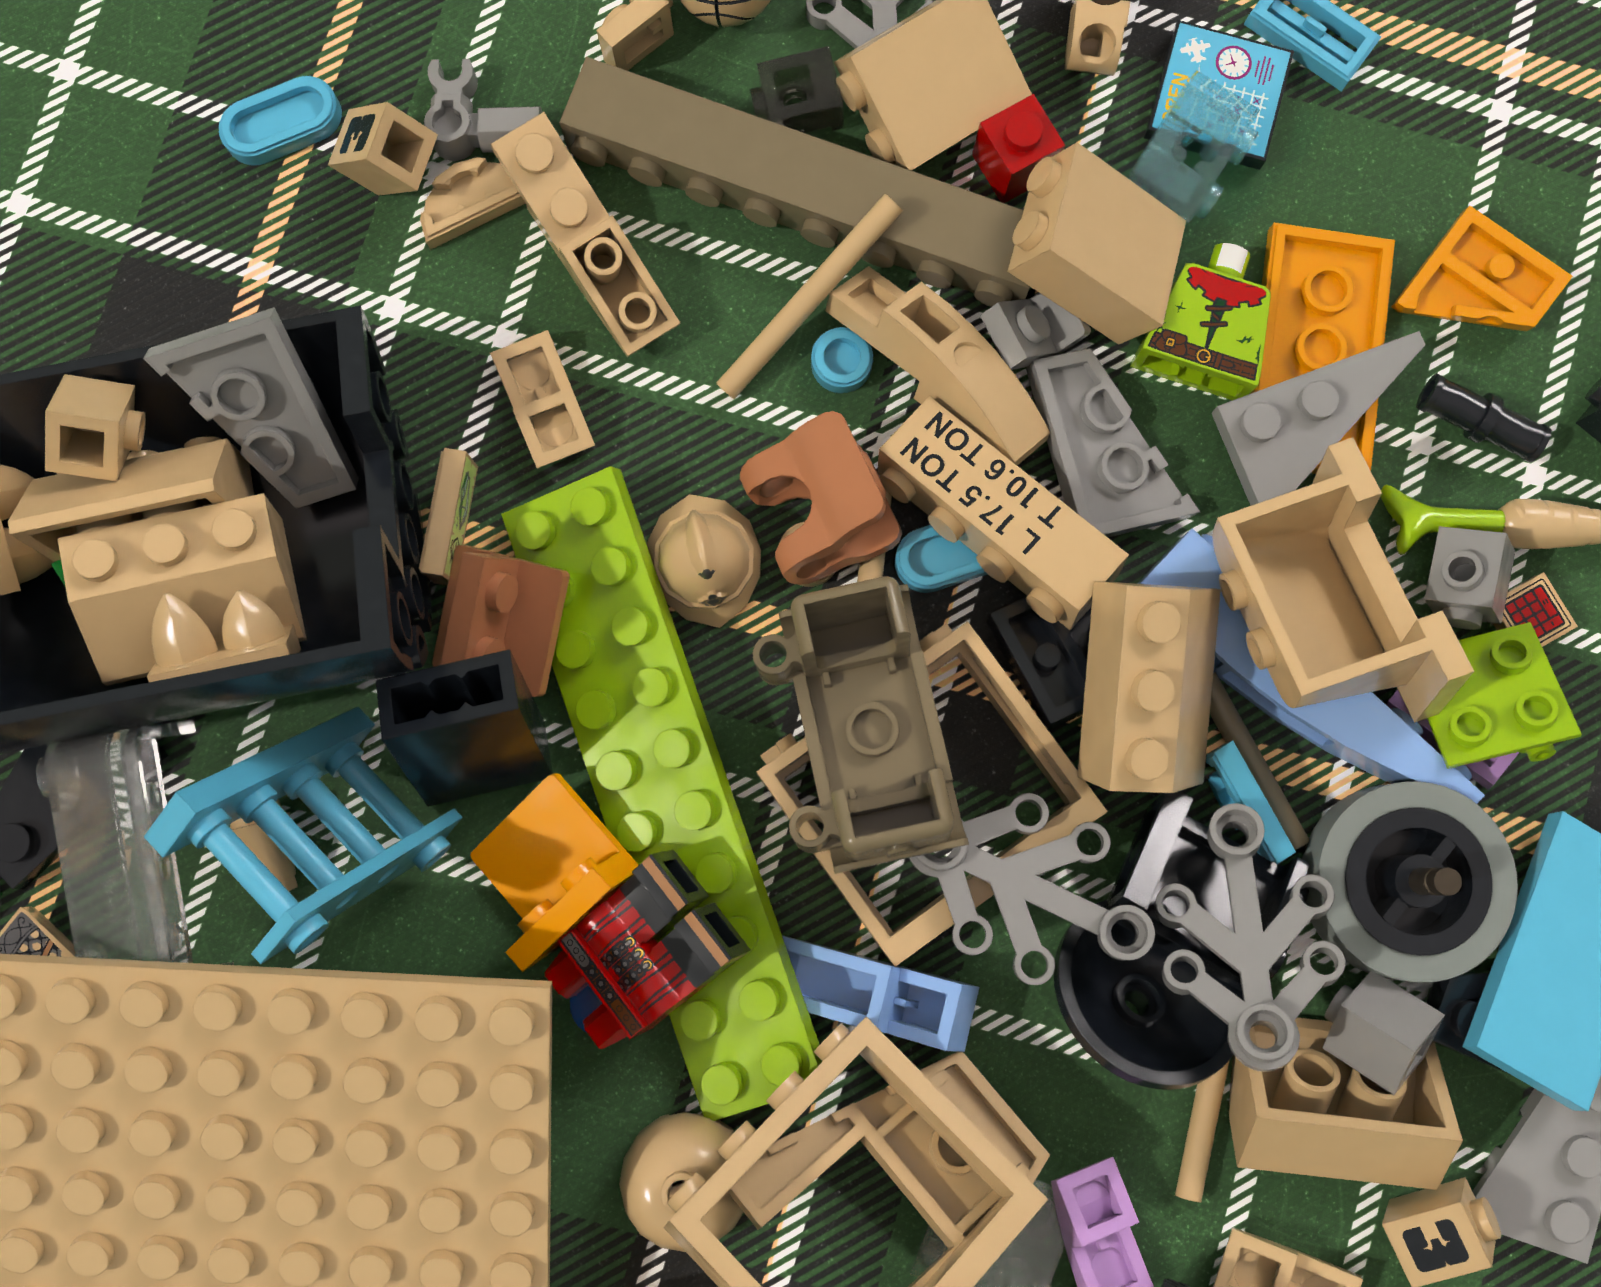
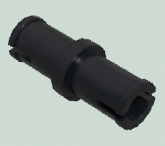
[1416,373,1552,463]

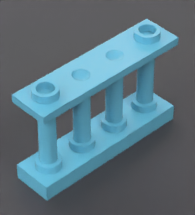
[144,707,463,964]

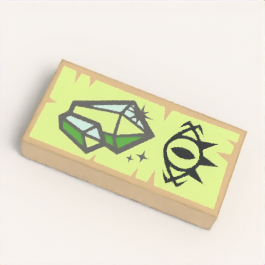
[419,448,478,585]

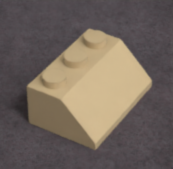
[8,437,254,562]
[57,493,307,686]
[1077,581,1221,793]
[1228,1017,1463,1190]

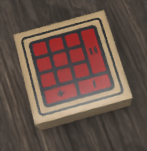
[1493,572,1578,647]

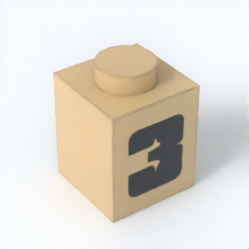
[328,102,438,196]
[1382,1177,1501,1287]

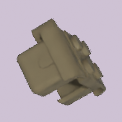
[753,576,969,874]

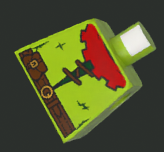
[1130,243,1271,401]

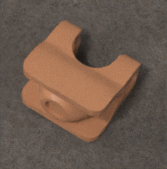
[740,411,902,585]

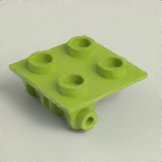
[1427,622,1582,769]

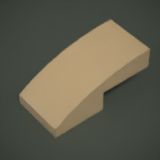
[490,330,595,469]
[1213,1227,1363,1287]

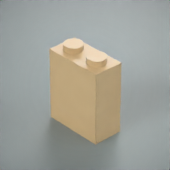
[834,0,1032,171]
[1008,142,1186,345]

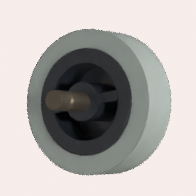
[1302,781,1518,983]

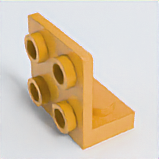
[470,773,639,972]

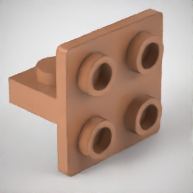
[432,545,570,697]

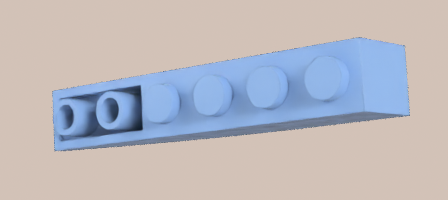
[1137,528,1485,804]

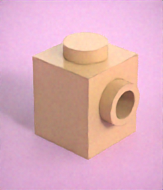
[45,374,146,481]

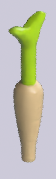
[1380,484,1601,555]

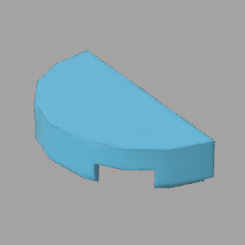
[1206,740,1296,864]

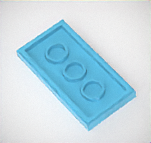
[1462,811,1601,1111]

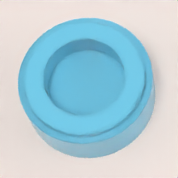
[811,327,873,393]

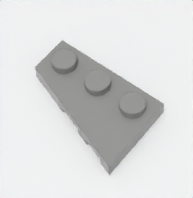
[143,307,359,509]
[1026,348,1200,537]
[1472,1076,1601,1264]

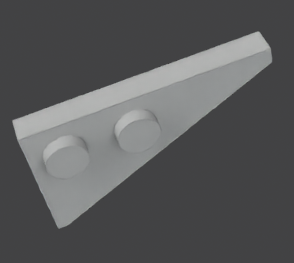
[1211,331,1425,506]

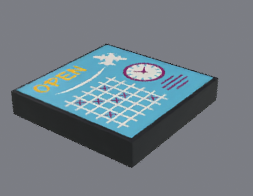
[1144,20,1294,170]

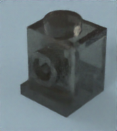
[749,46,844,133]

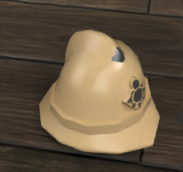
[647,494,761,628]

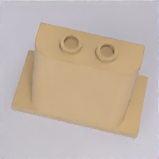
[1212,437,1474,723]

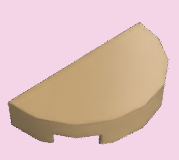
[420,157,526,250]

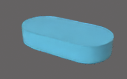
[219,76,342,165]
[895,525,987,593]

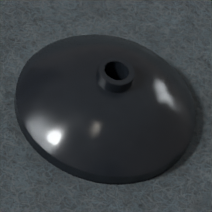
[1054,900,1243,1090]

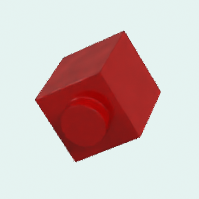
[972,94,1066,203]

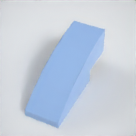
[782,936,979,1052]

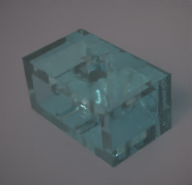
[1127,70,1260,224]

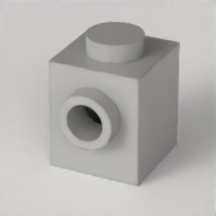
[1424,526,1516,630]
[1322,971,1445,1095]

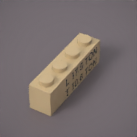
[877,396,1129,630]

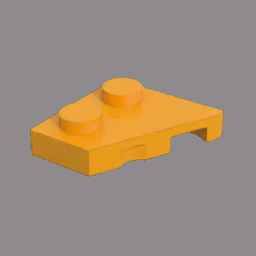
[1391,205,1573,331]

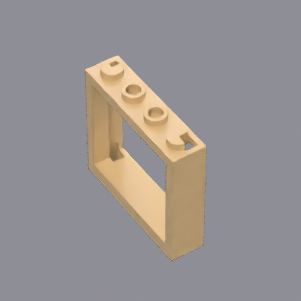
[756,621,1108,967]
[664,1017,1048,1287]

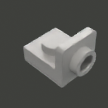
[980,293,1091,370]

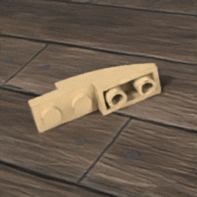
[491,112,680,357]
[825,266,1050,465]

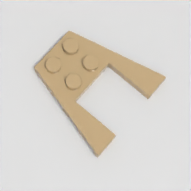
[728,1052,1050,1287]

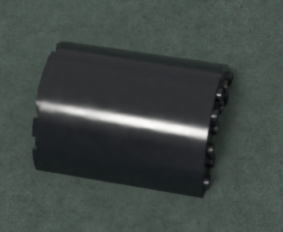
[0,305,432,754]

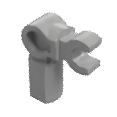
[424,59,543,161]

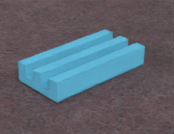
[1244,0,1382,92]

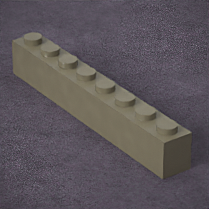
[559,57,1030,307]

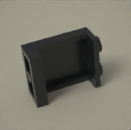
[1104,791,1310,991]

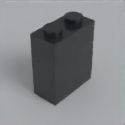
[376,649,553,807]

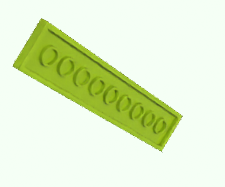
[501,466,822,1121]

